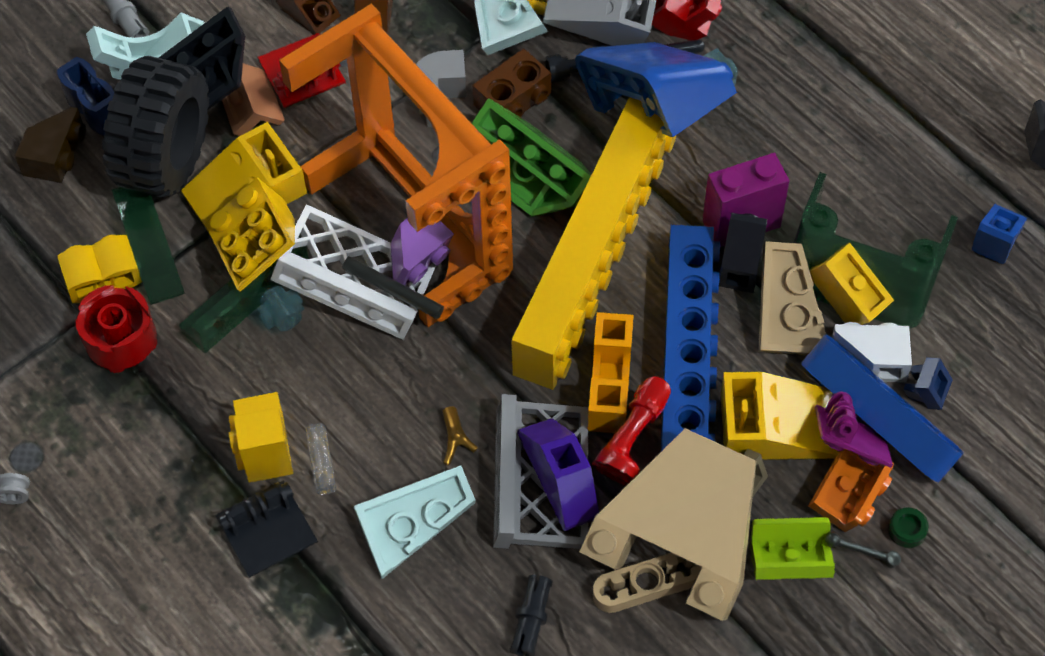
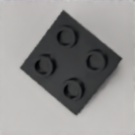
[215,480,318,578]

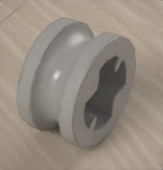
[0,473,30,504]

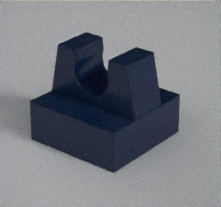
[903,357,953,410]

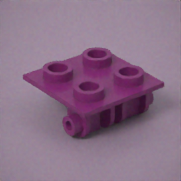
[815,392,893,468]

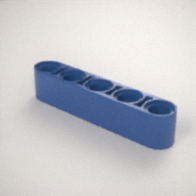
[801,334,964,483]

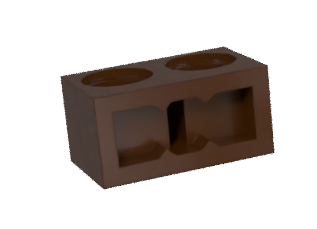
[472,48,551,117]

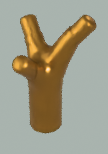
[443,406,478,466]

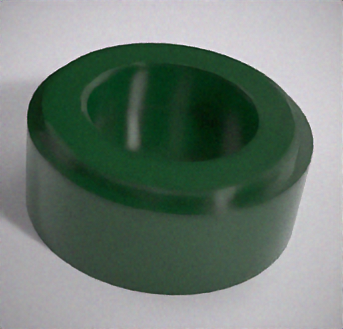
[888,507,929,548]

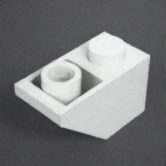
[832,322,912,382]

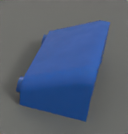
[575,42,737,137]

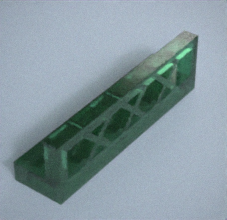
[179,235,309,353]

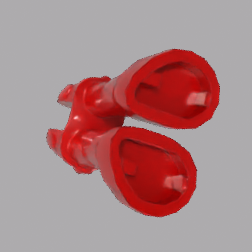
[592,376,671,486]

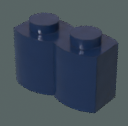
[57,57,114,136]

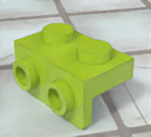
[750,517,835,580]

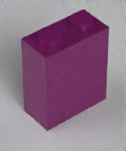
[702,152,790,247]

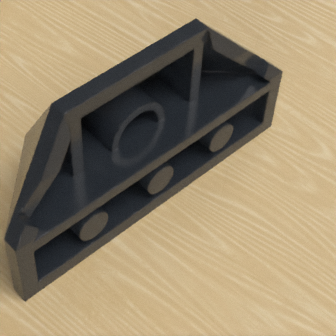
[158,6,246,110]

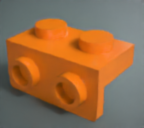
[808,448,894,532]

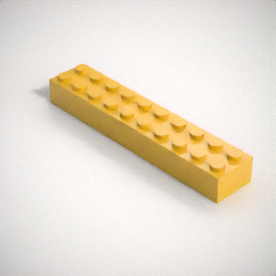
[511,97,676,390]

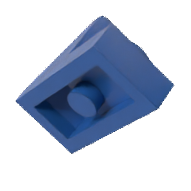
[972,204,1027,264]

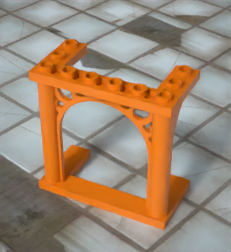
[279,3,513,327]

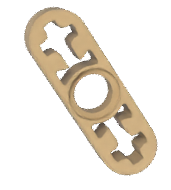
[593,553,702,613]

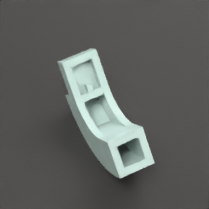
[86,13,206,80]

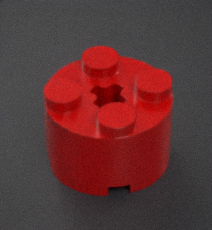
[76,285,157,373]

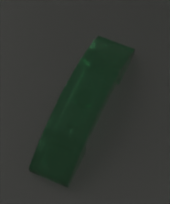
[112,187,185,305]

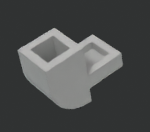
[416,50,466,127]

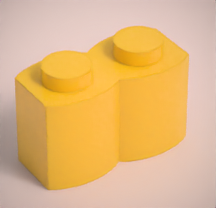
[57,234,142,303]

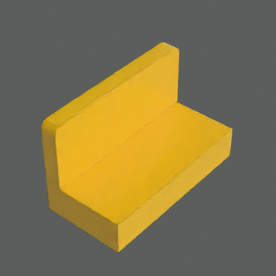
[809,243,894,325]

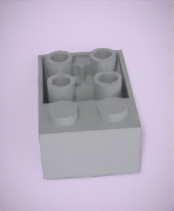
[542,0,656,46]

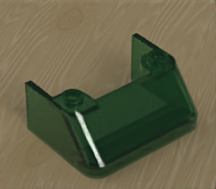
[794,172,958,329]

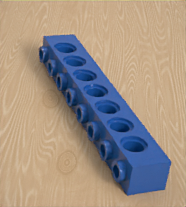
[661,225,720,451]

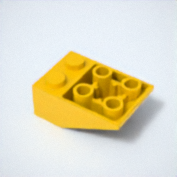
[181,122,307,236]
[205,177,295,292]
[720,372,838,459]

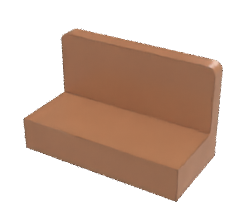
[222,64,285,136]

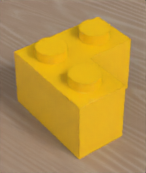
[229,392,293,483]

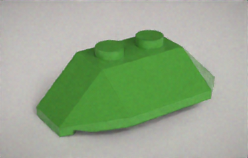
[472,98,592,217]

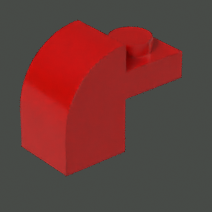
[652,0,722,40]

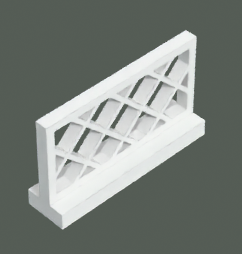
[270,204,436,340]

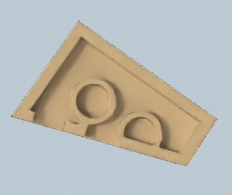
[758,241,826,355]

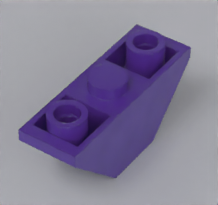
[517,418,599,531]

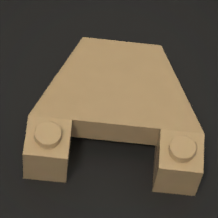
[579,428,756,621]

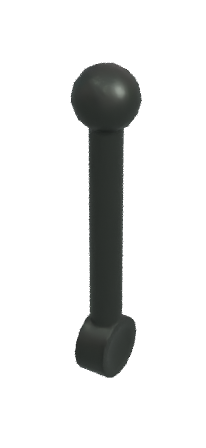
[825,532,901,568]

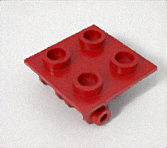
[257,33,346,108]

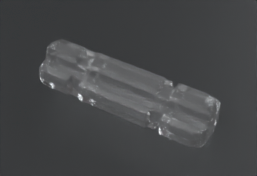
[305,423,336,495]

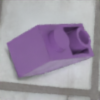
[390,218,454,285]

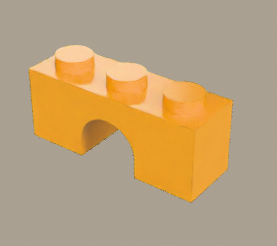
[588,312,634,433]

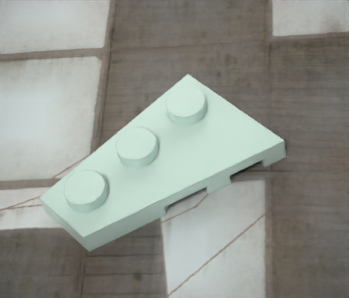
[474,0,548,55]
[354,466,475,579]

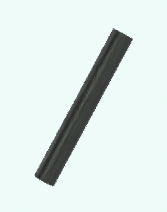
[342,256,444,319]

